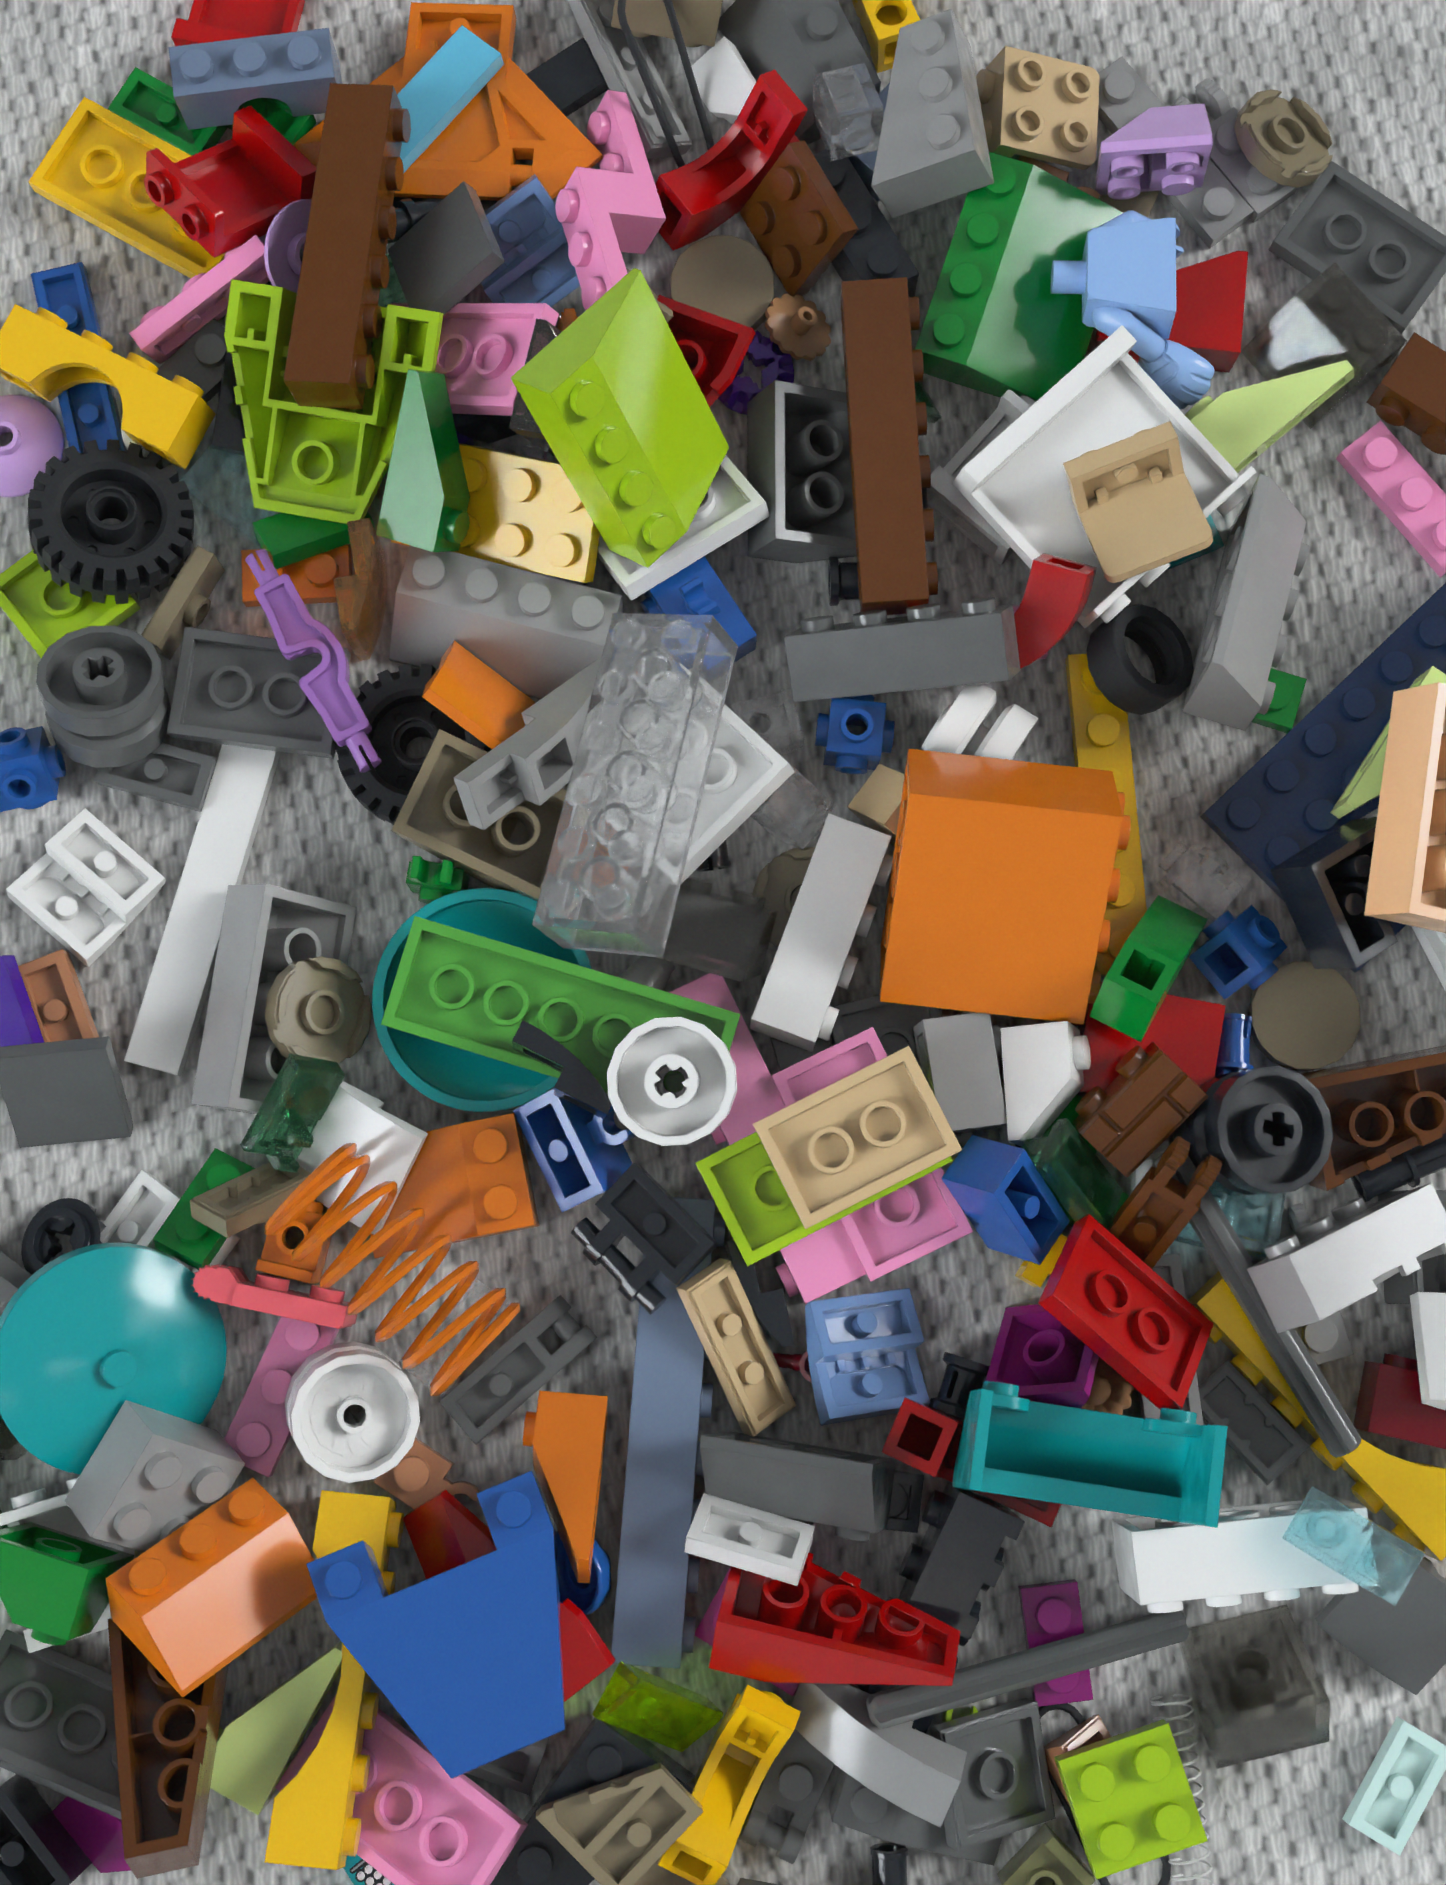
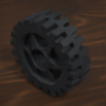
[27,439,194,604]
[335,664,492,825]

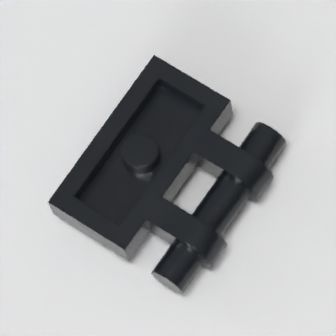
[571,1163,719,1315]

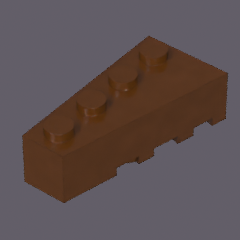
[1301,1045,1446,1191]

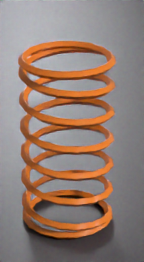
[265,1143,520,1396]

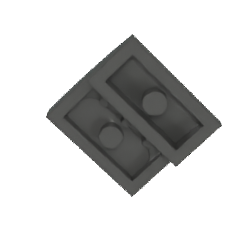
[1315,1536,1446,1695]

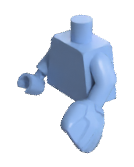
[1051,210,1215,409]

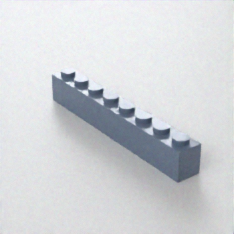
[611,1197,725,1669]

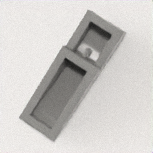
[791,1683,967,1828]

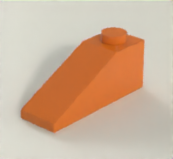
[523,1390,608,1583]

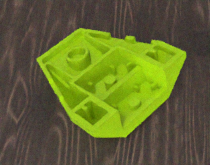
[224,279,443,526]

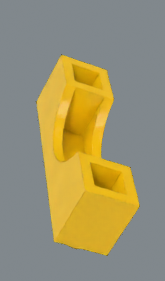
[0,304,216,470]

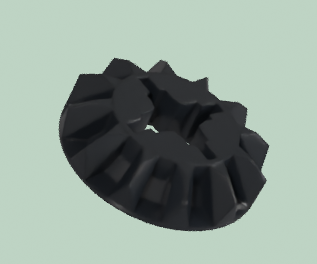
[21,1198,106,1275]

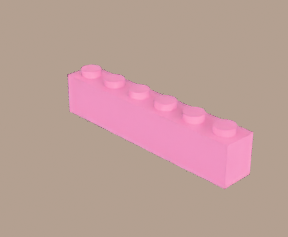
[669,969,866,1304]

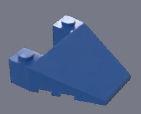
[306,1471,565,1779]

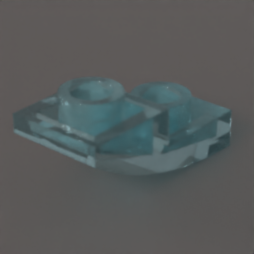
[1282,1486,1426,1606]

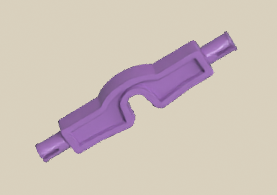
[245,549,382,773]

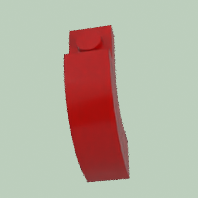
[655,69,808,251]
[1014,553,1097,669]
[881,1397,1062,1528]

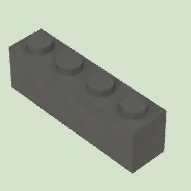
[784,597,1021,702]

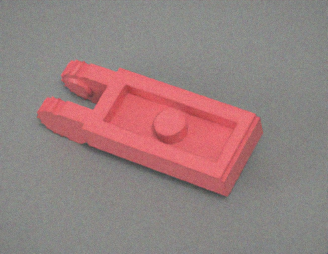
[191,1264,357,1329]

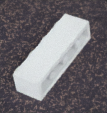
[749,813,893,1052]

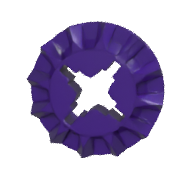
[718,330,794,415]

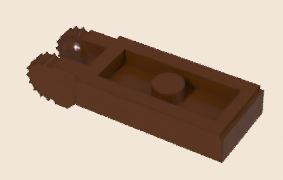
[1105,1136,1223,1269]

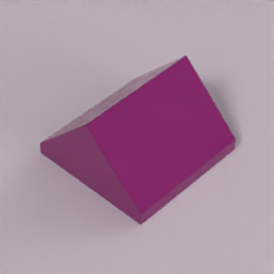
[986,1304,1099,1409]

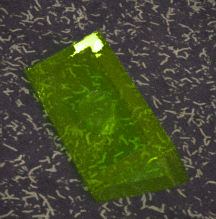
[592,1661,724,1752]

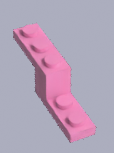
[555,90,666,310]

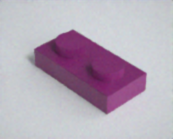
[1018,1579,1093,1707]

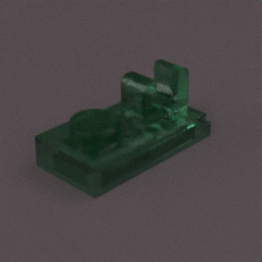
[240,1053,345,1173]
[1022,1118,1123,1230]

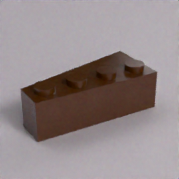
[108,1618,229,1879]

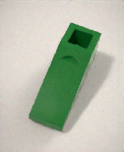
[1089,895,1208,1042]

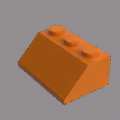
[106,1477,318,1698]

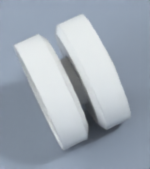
[922,683,1038,760]
[607,1017,737,1146]
[285,1341,420,1483]

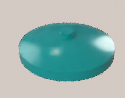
[372,888,593,1112]
[0,1243,227,1475]

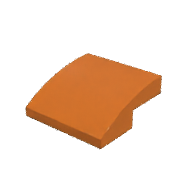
[422,640,536,749]

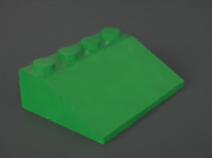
[915,152,1123,402]

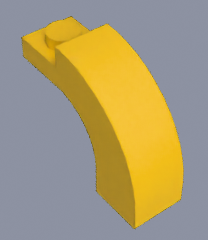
[658,1684,801,1885]

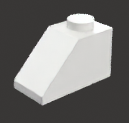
[1000,1021,1091,1147]

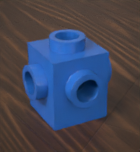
[815,694,895,774]
[0,726,66,812]
[1189,905,1288,1000]

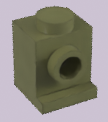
[997,1823,1095,1885]

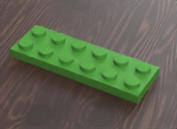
[381,916,741,1093]

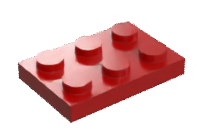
[1038,1214,1214,1410]

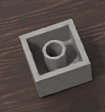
[65,1400,245,1552]

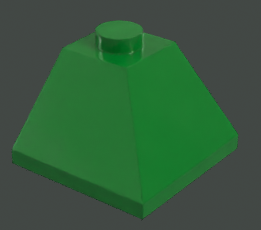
[0,1522,134,1645]

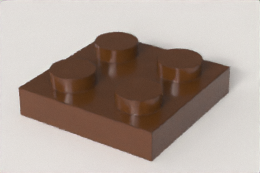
[739,140,858,297]

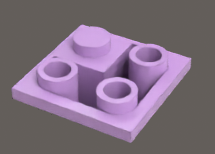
[1095,103,1213,200]

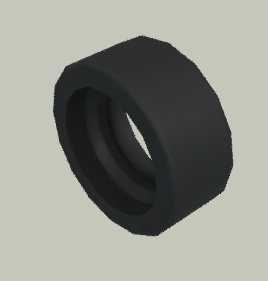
[1086,604,1194,715]

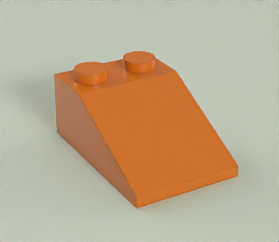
[370,1113,539,1259]

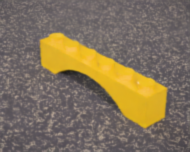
[1188,1271,1446,1561]
[264,1490,404,1870]

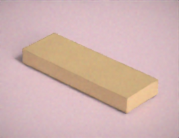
[676,1258,796,1437]

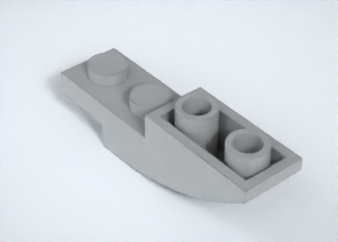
[453,657,621,830]

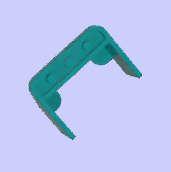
[952,1381,1228,1528]

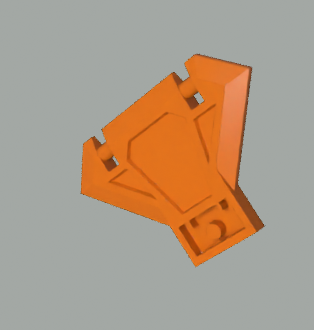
[293,2,603,201]

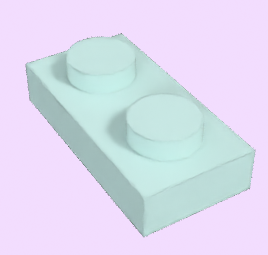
[1342,1716,1446,1856]

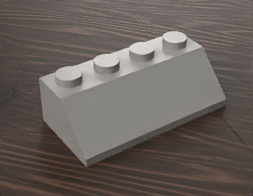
[1182,474,1309,731]
[389,545,624,699]
[191,884,357,1122]

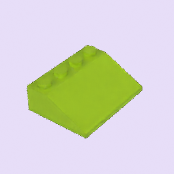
[511,268,729,568]

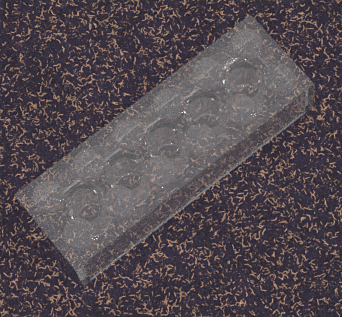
[532,613,738,958]

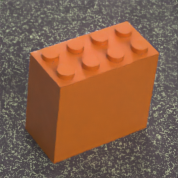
[880,748,1131,1024]

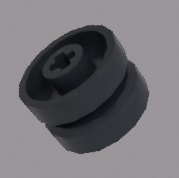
[1180,1066,1333,1196]

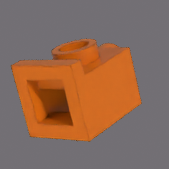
[255,1201,332,1284]

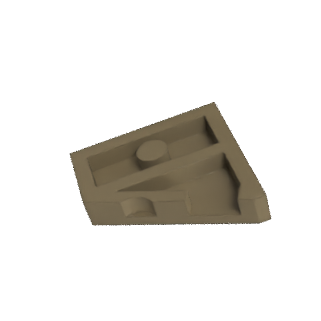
[536,1763,703,1885]

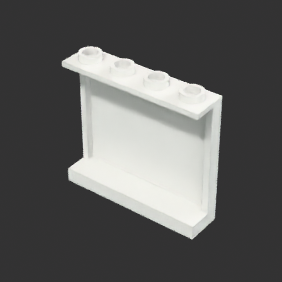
[952,325,1256,628]

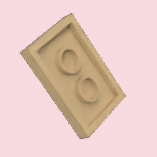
[753,1046,962,1229]

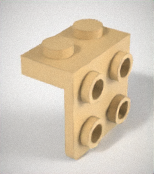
[976,46,1100,170]
[1063,421,1213,583]

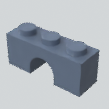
[168,28,342,130]

